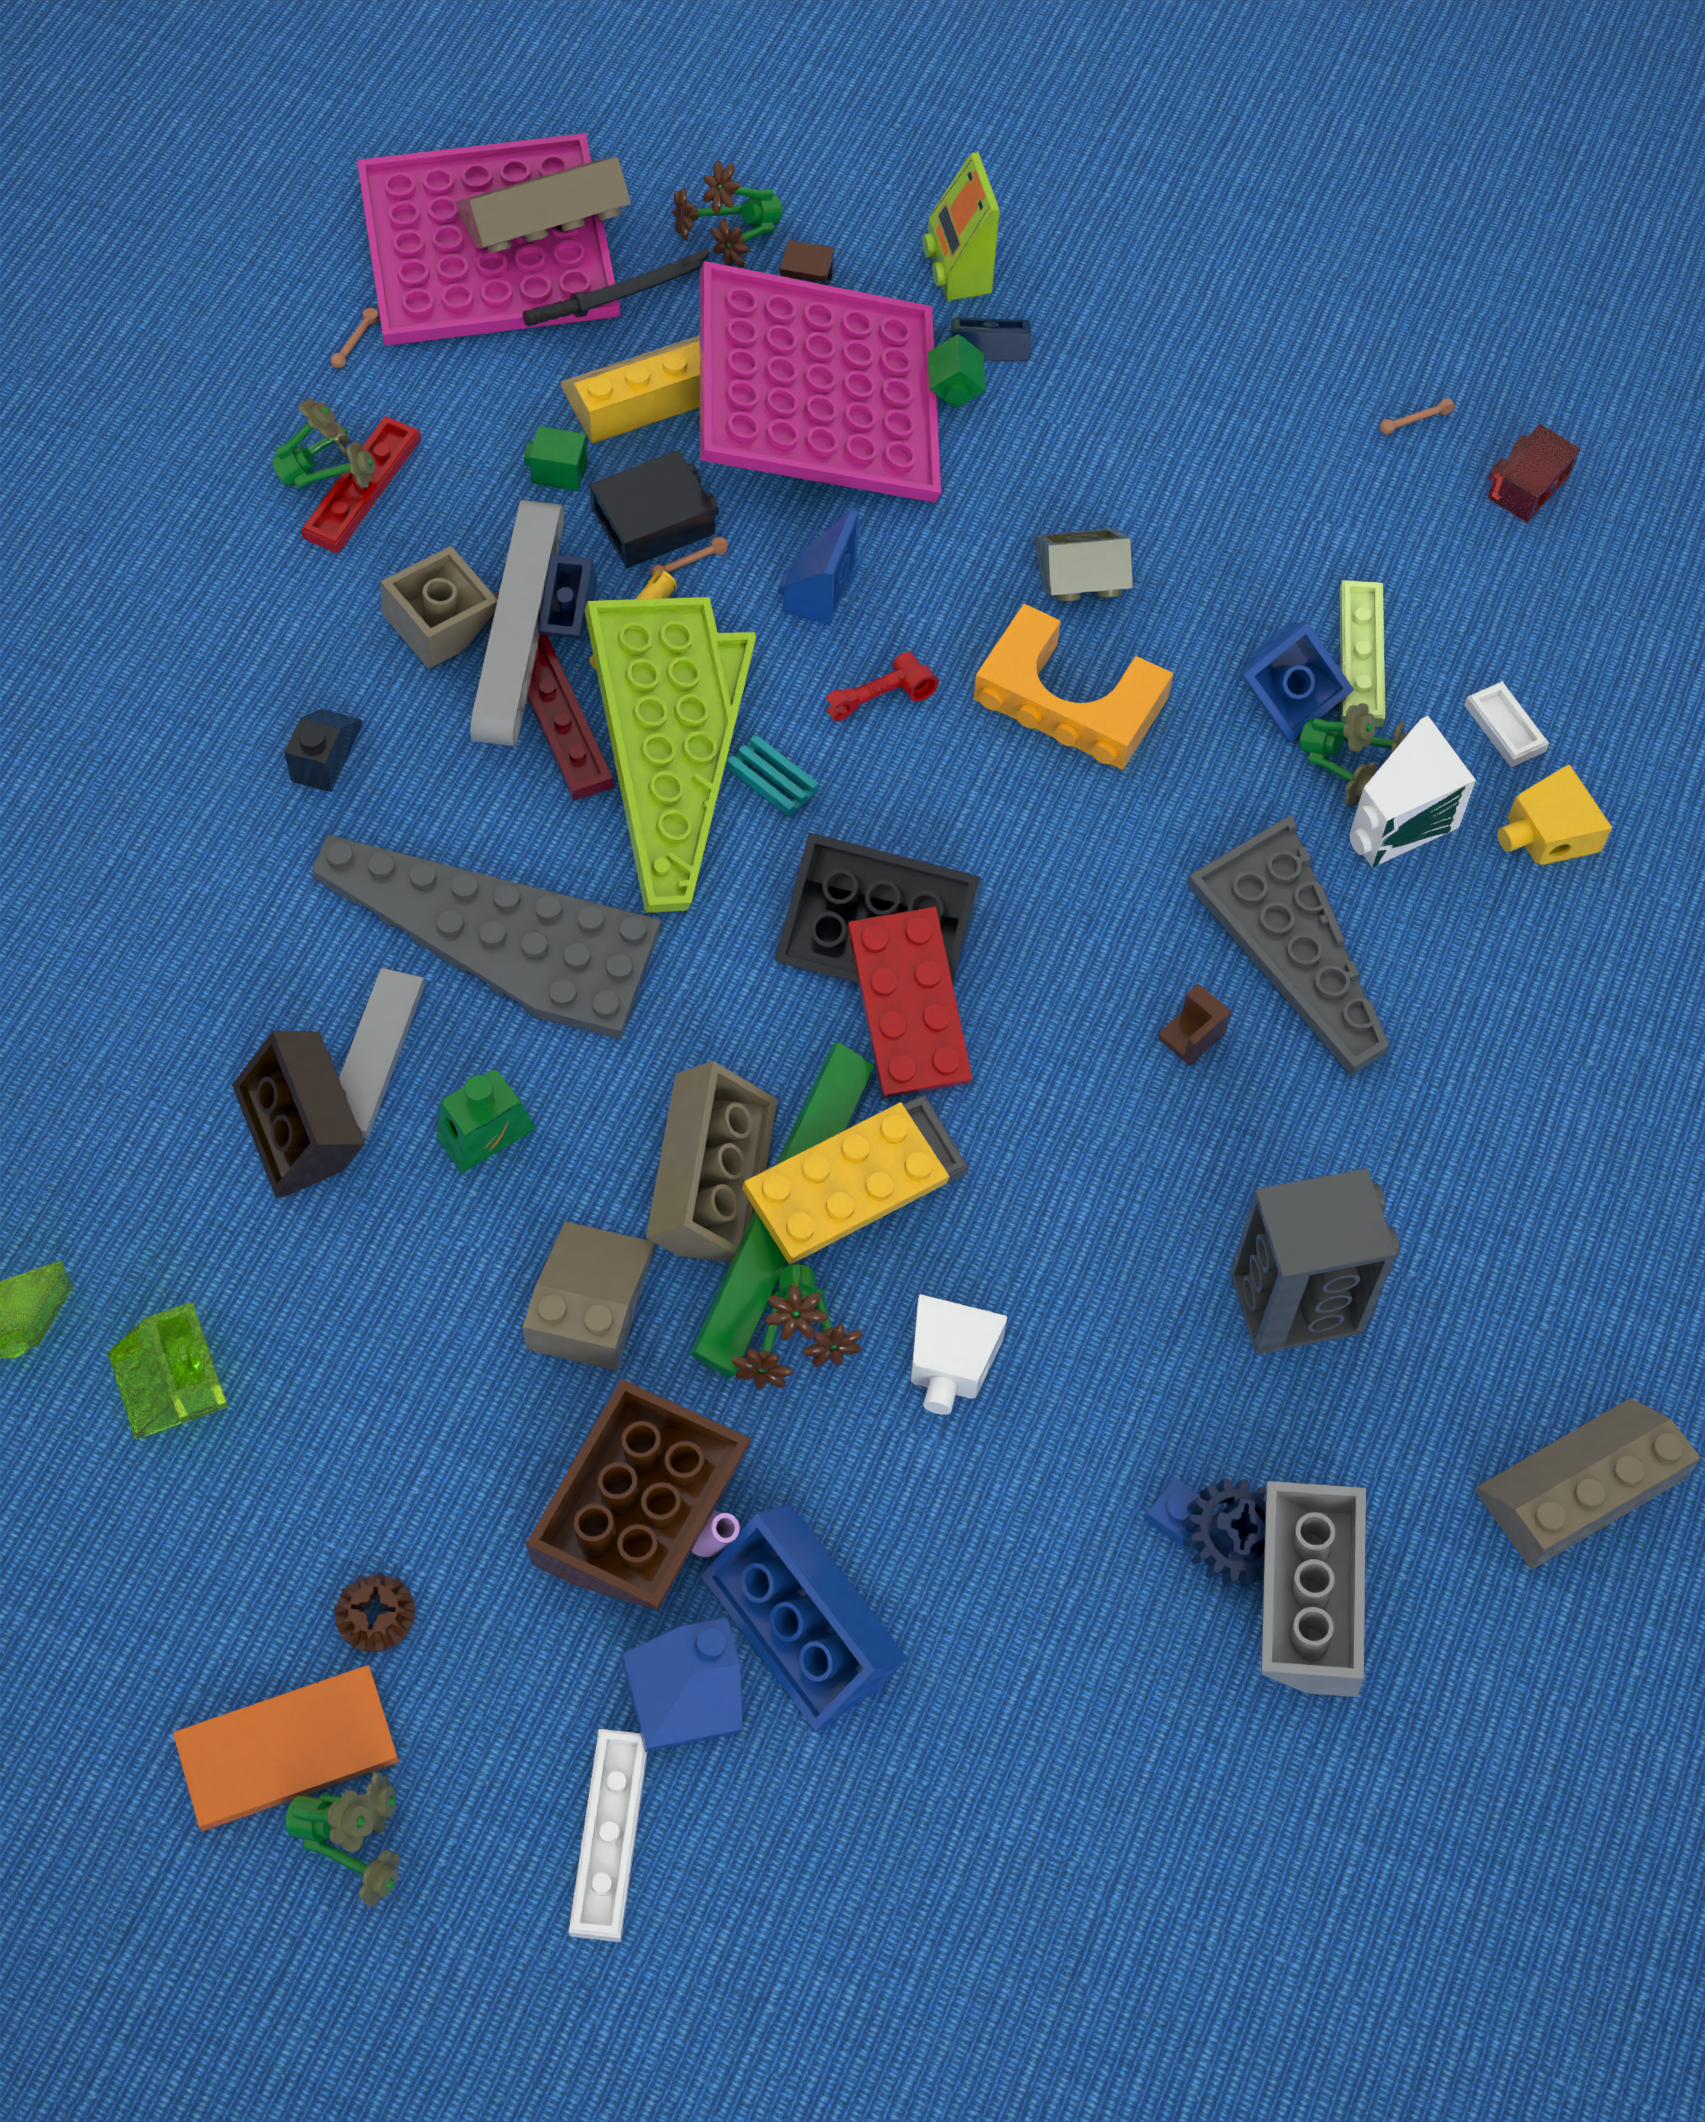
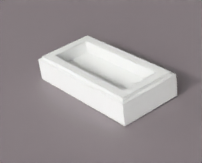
[1464,682,1549,767]

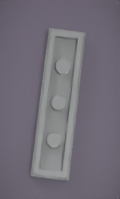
[339,968,425,1139]

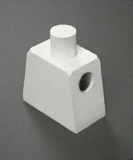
[911,1294,1007,1415]

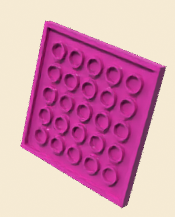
[357,133,620,346]
[700,261,941,503]

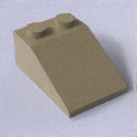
[523,1221,655,1371]

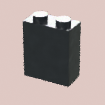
[590,450,719,569]

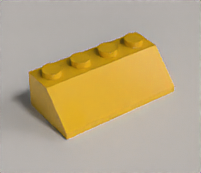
[561,335,700,444]

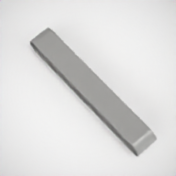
[470,500,564,746]

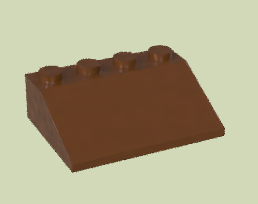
[526,1379,751,1610]

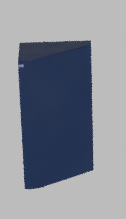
[951,318,1031,361]

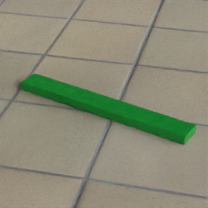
[689,1041,875,1378]

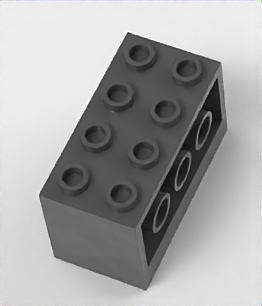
[1230,1168,1400,1355]

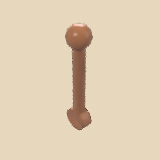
[330,308,379,369]
[1379,398,1455,435]
[650,537,728,576]

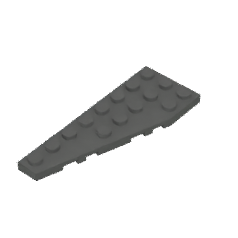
[312,834,662,1040]

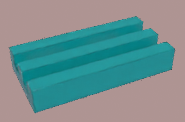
[727,735,819,818]

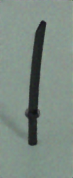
[522,249,709,327]

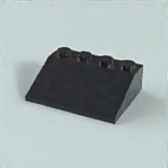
[775,832,984,984]

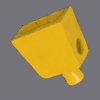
[1497,765,1612,865]

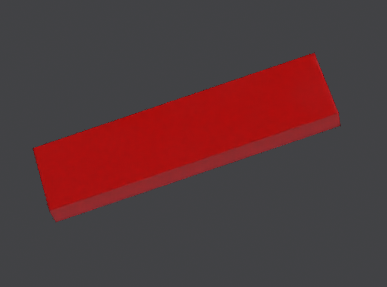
[301,416,421,554]

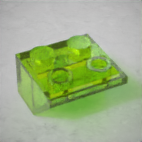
[108,1301,229,1440]

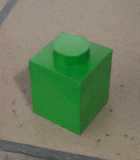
[928,334,986,408]
[524,426,588,491]

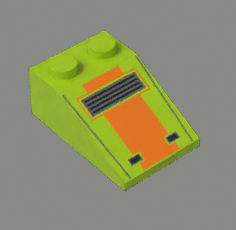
[922,152,1000,301]

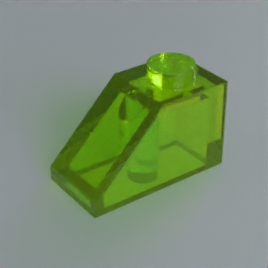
[0,1260,73,1359]

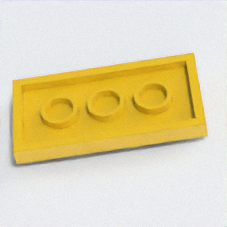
[742,1102,950,1265]

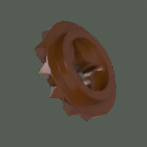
[334,1572,415,1652]

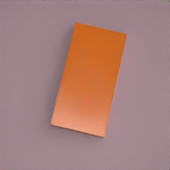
[173,1665,399,1832]

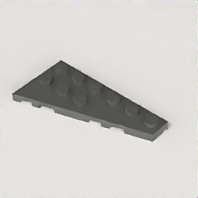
[1187,814,1389,1076]

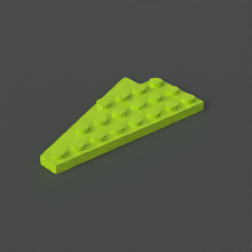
[584,597,756,913]

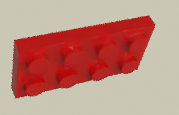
[847,907,972,1099]

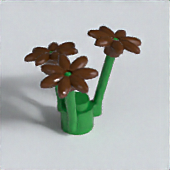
[672,161,782,268]
[731,1264,862,1389]

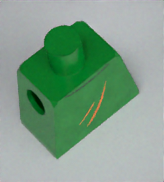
[437,1069,535,1174]

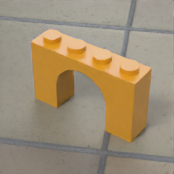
[973,604,1174,770]

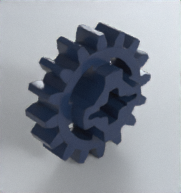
[1182,1478,1266,1587]

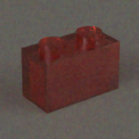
[1487,424,1581,523]

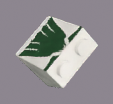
[1349,716,1476,868]

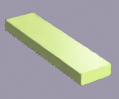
[1340,580,1385,727]

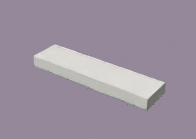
[569,1729,648,1942]

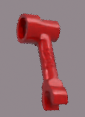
[825,652,939,722]

